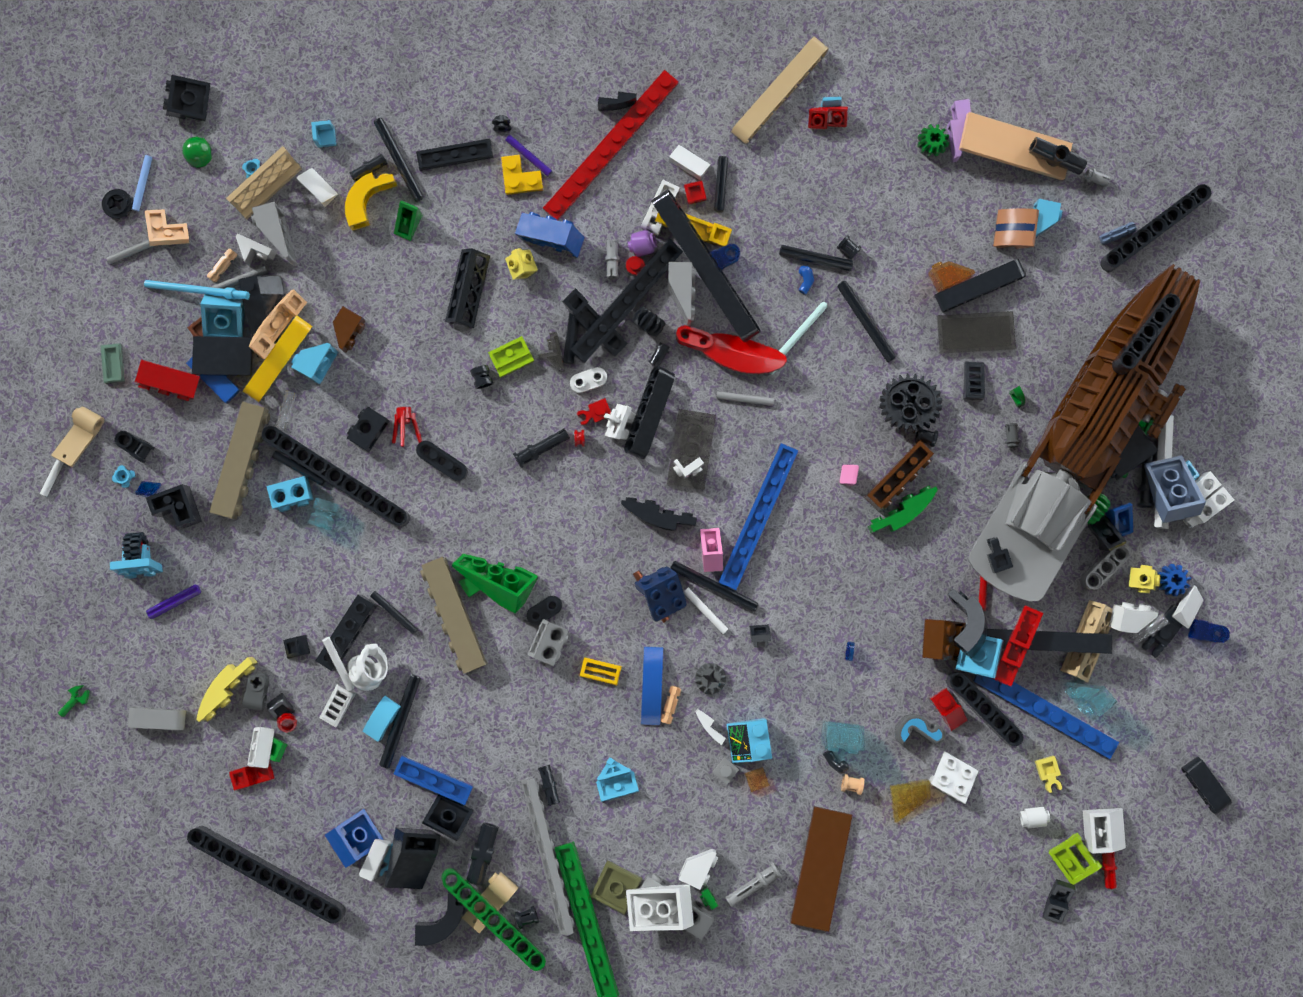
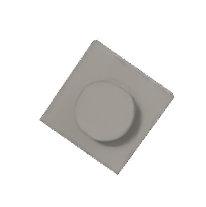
[712,757,739,784]

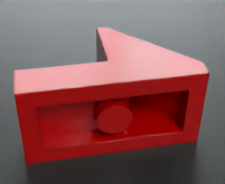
[930,688,968,731]

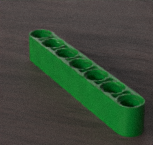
[441,868,546,971]

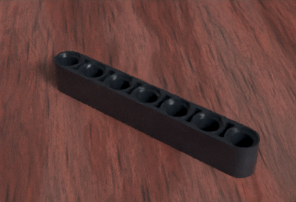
[1100,184,1212,272]
[987,629,1112,654]

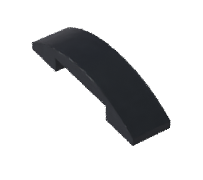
[562,288,628,357]

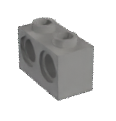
[528,619,569,666]

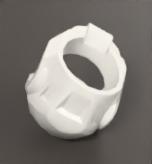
[347,644,388,691]

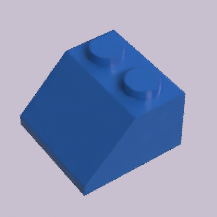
[325,809,384,868]

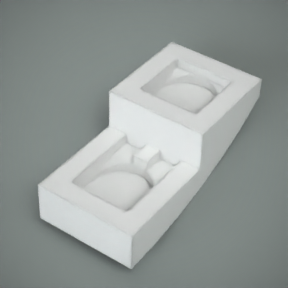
[695,709,726,745]

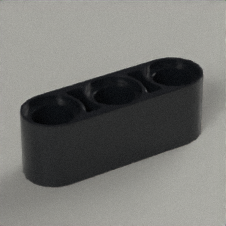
[1181,756,1232,815]

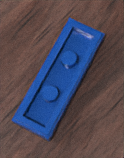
[186,357,241,404]

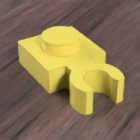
[1035,756,1062,793]

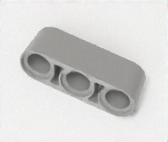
[1080,545,1130,590]
[127,707,186,730]

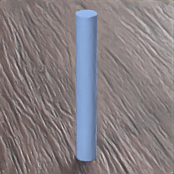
[132,155,152,212]

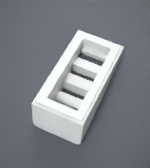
[319,684,356,727]

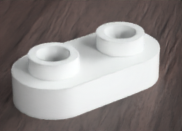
[570,367,607,393]

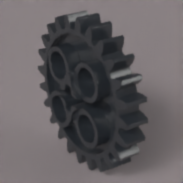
[879,373,943,433]

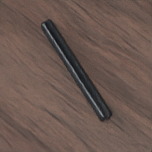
[374,117,424,202]
[837,281,896,362]
[670,561,758,612]
[379,674,421,768]

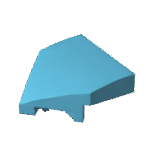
[596,757,639,802]

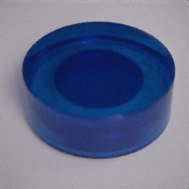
[845,641,855,661]

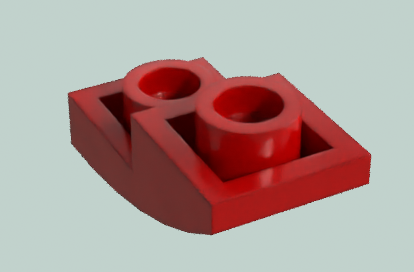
[808,106,848,129]

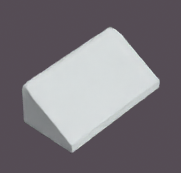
[669,145,710,180]
[297,168,338,207]
[1172,585,1204,628]
[247,727,274,768]
[359,839,392,881]

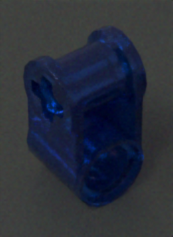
[711,243,740,270]
[1188,619,1230,643]

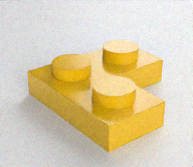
[501,155,543,195]

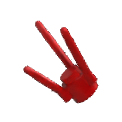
[392,407,422,447]

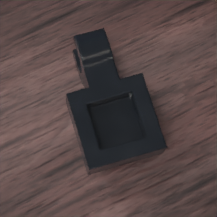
[987,537,1013,573]

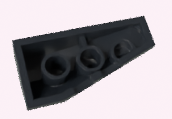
[238,275,285,357]

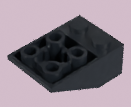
[385,827,441,889]

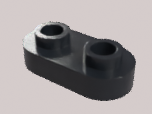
[526,596,562,625]

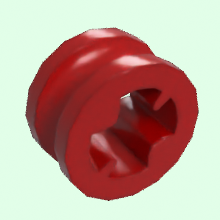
[574,430,585,447]

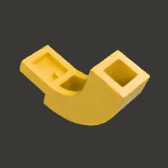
[345,172,397,231]

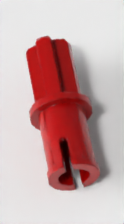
[1101,852,1118,889]

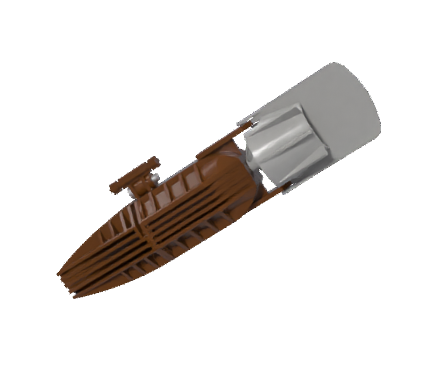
[968,264,1200,601]

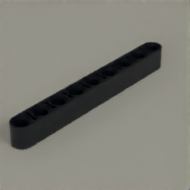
[652,189,761,342]
[262,426,410,527]
[187,826,346,924]

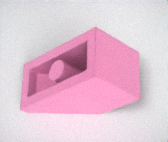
[700,528,723,572]

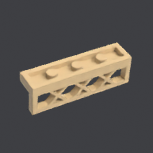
[1060,600,1113,683]

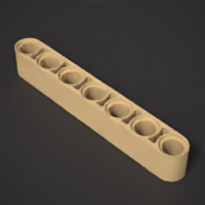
[731,36,829,144]

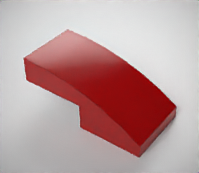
[229,760,274,790]

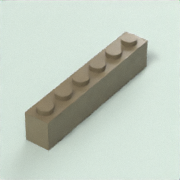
[209,402,270,520]
[420,557,487,674]

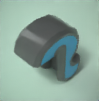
[895,713,945,745]

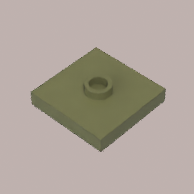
[590,860,642,915]

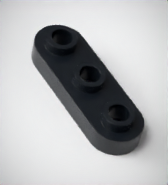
[416,441,468,481]

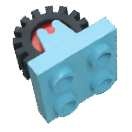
[110,532,163,579]

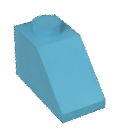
[1033,199,1063,238]

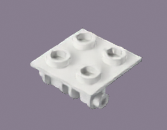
[929,751,978,804]

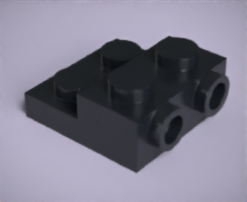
[163,75,211,121]

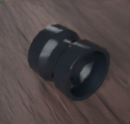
[470,365,494,389]

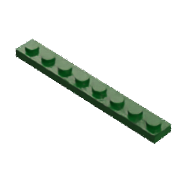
[554,841,619,997]

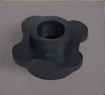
[492,115,512,133]

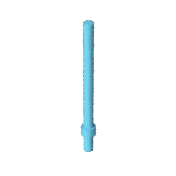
[144,280,250,300]

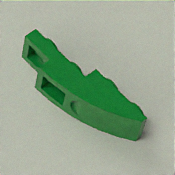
[867,485,938,533]

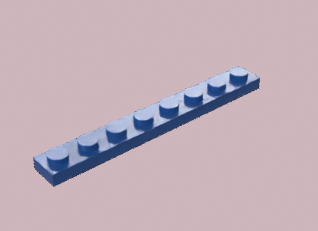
[718,443,798,590]
[973,674,1120,759]

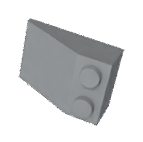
[251,202,297,266]

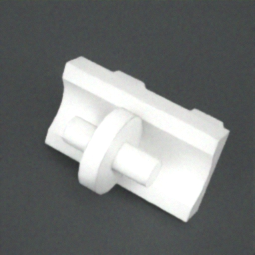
[604,404,636,440]

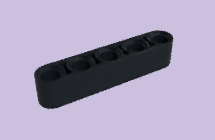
[934,259,1027,313]
[1112,293,1180,375]
[624,365,675,459]
[946,672,1024,746]

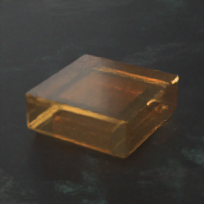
[744,767,770,792]

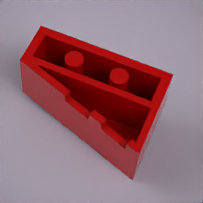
[135,360,200,402]

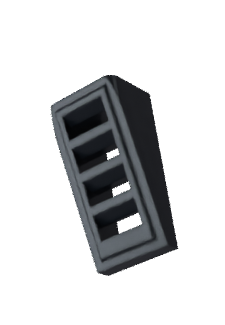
[963,361,985,400]

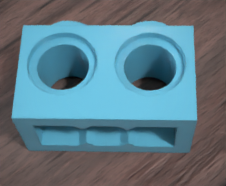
[267,476,314,512]

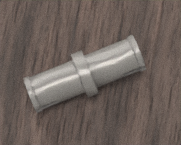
[605,239,620,279]

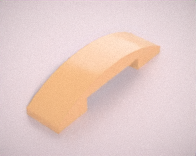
[249,289,307,359]

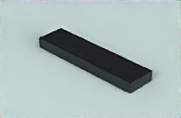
[416,138,494,171]

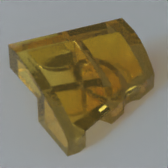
[889,779,931,822]

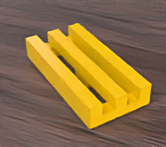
[580,657,622,685]

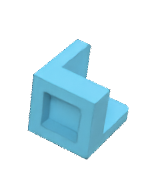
[311,120,336,148]

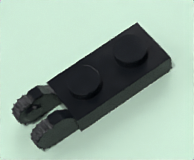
[1142,605,1183,658]

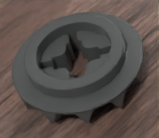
[695,663,726,694]

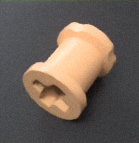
[841,774,864,795]

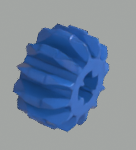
[1157,564,1192,596]

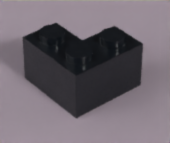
[146,484,202,528]

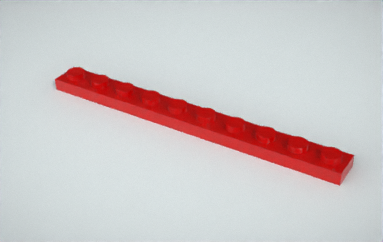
[543,70,679,221]

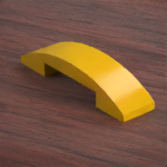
[655,213,732,247]

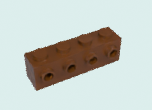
[864,441,934,511]

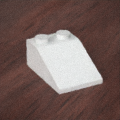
[626,885,694,931]

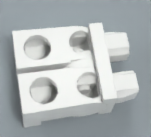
[1183,471,1234,528]

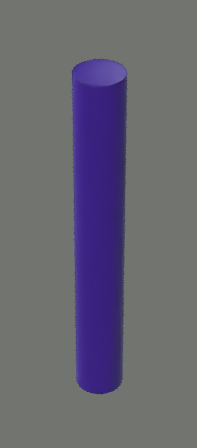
[505,135,552,177]

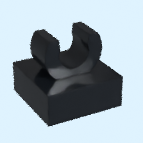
[749,624,771,647]

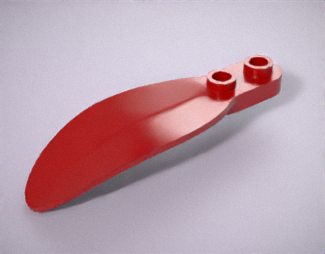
[675,325,787,374]

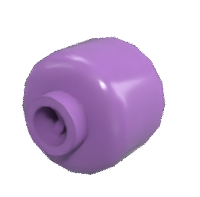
[628,230,657,257]

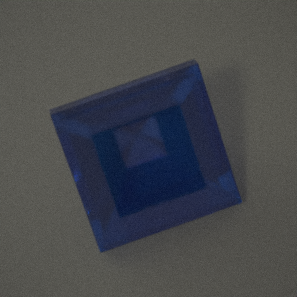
[135,481,161,498]

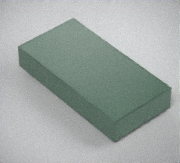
[101,343,125,384]

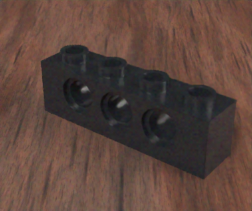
[315,594,378,671]

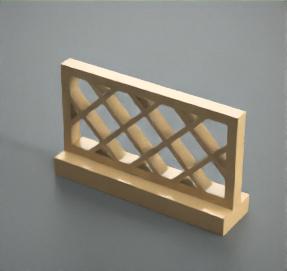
[226,146,302,219]

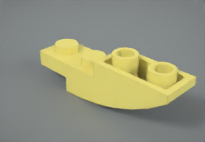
[197,657,258,722]

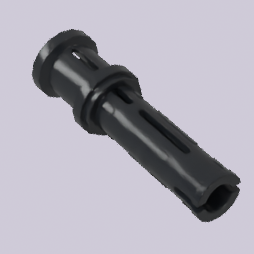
[513,428,570,468]
[1137,455,1155,508]

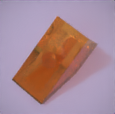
[928,261,975,293]

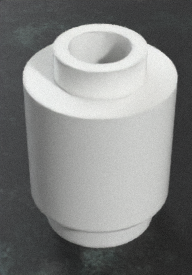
[1020,807,1050,829]

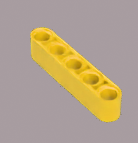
[243,315,312,402]

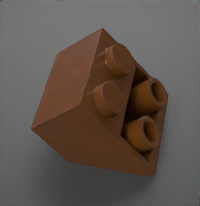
[922,619,966,661]

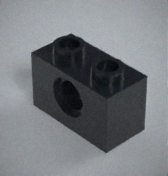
[347,406,390,452]

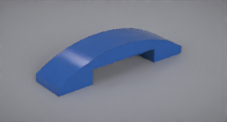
[641,647,663,725]

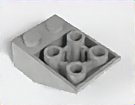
[668,262,696,326]

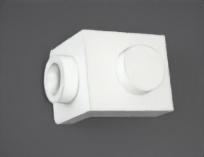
[673,457,704,478]

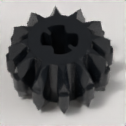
[632,307,665,337]

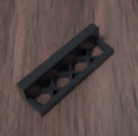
[445,248,490,328]

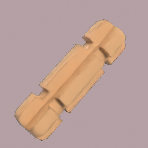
[207,249,237,282]
[661,686,681,724]

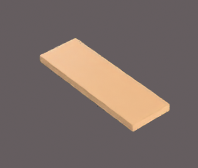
[959,112,1073,180]

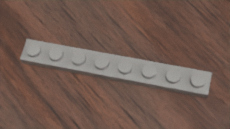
[521,778,574,936]

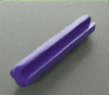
[146,584,201,619]

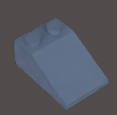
[1144,455,1206,523]

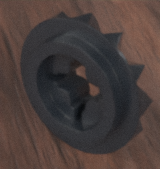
[102,189,133,220]

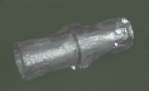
[275,390,297,430]
[1129,613,1170,645]

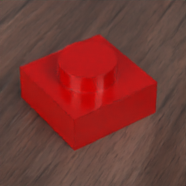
[684,181,707,205]

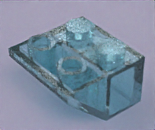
[1063,682,1117,717]
[820,720,865,754]

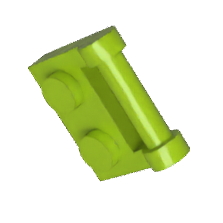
[1049,833,1102,884]

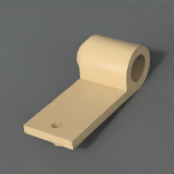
[51,406,104,467]
[462,872,519,934]

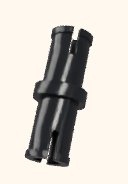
[349,154,388,182]
[538,765,560,806]

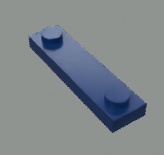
[394,755,473,805]

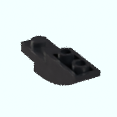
[621,497,697,531]

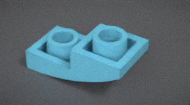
[363,696,401,742]

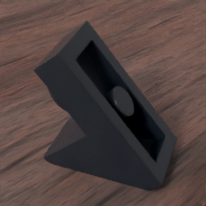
[1088,515,1126,551]

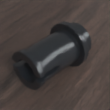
[648,342,670,366]

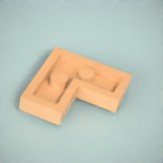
[145,209,189,246]

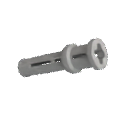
[726,862,783,907]

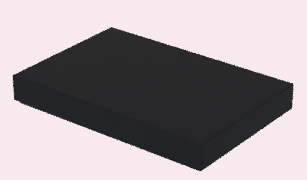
[192,336,252,376]

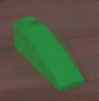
[452,554,538,613]

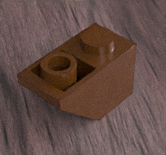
[333,306,365,353]

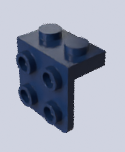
[634,566,687,622]

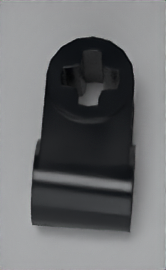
[114,431,155,463]

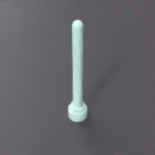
[770,302,827,375]

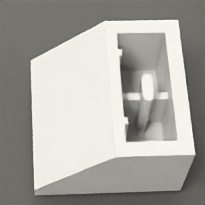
[1083,808,1126,853]

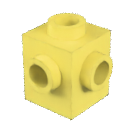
[505,248,538,280]
[1129,565,1160,593]

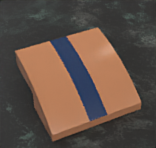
[993,208,1039,249]

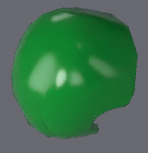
[182,136,212,168]

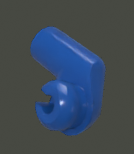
[798,266,814,295]

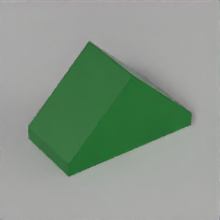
[393,201,423,241]

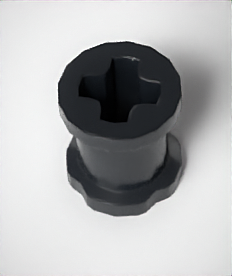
[837,235,862,260]
[915,429,938,447]
[515,906,539,929]

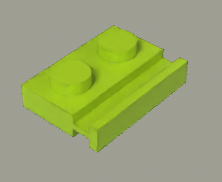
[488,336,535,378]

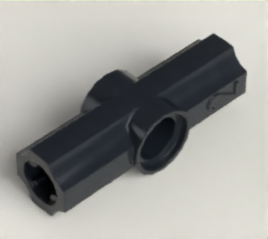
[1029,137,1087,175]
[466,822,499,886]

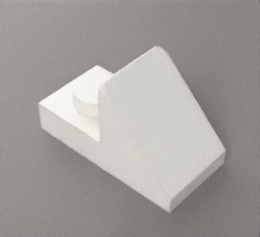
[236,234,276,266]

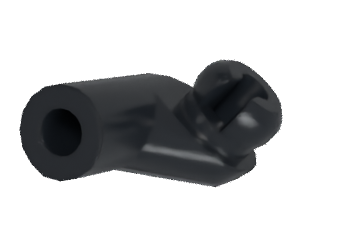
[823,749,849,774]

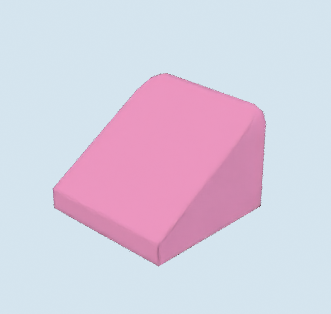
[839,465,859,486]

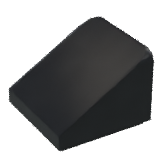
[283,635,310,659]
[267,693,295,720]

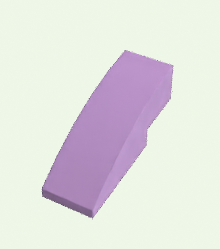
[947,99,971,162]

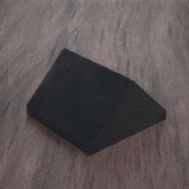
[422,794,474,841]

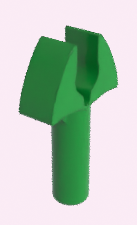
[58,685,90,717]

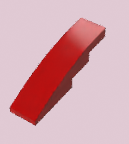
[992,605,1043,687]

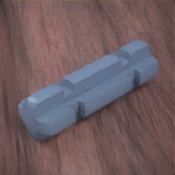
[1099,222,1137,245]

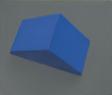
[1105,503,1134,536]

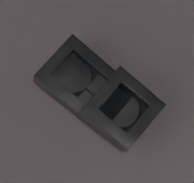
[598,92,637,111]
[1042,879,1076,924]

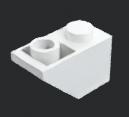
[1109,602,1158,633]
[678,849,718,890]

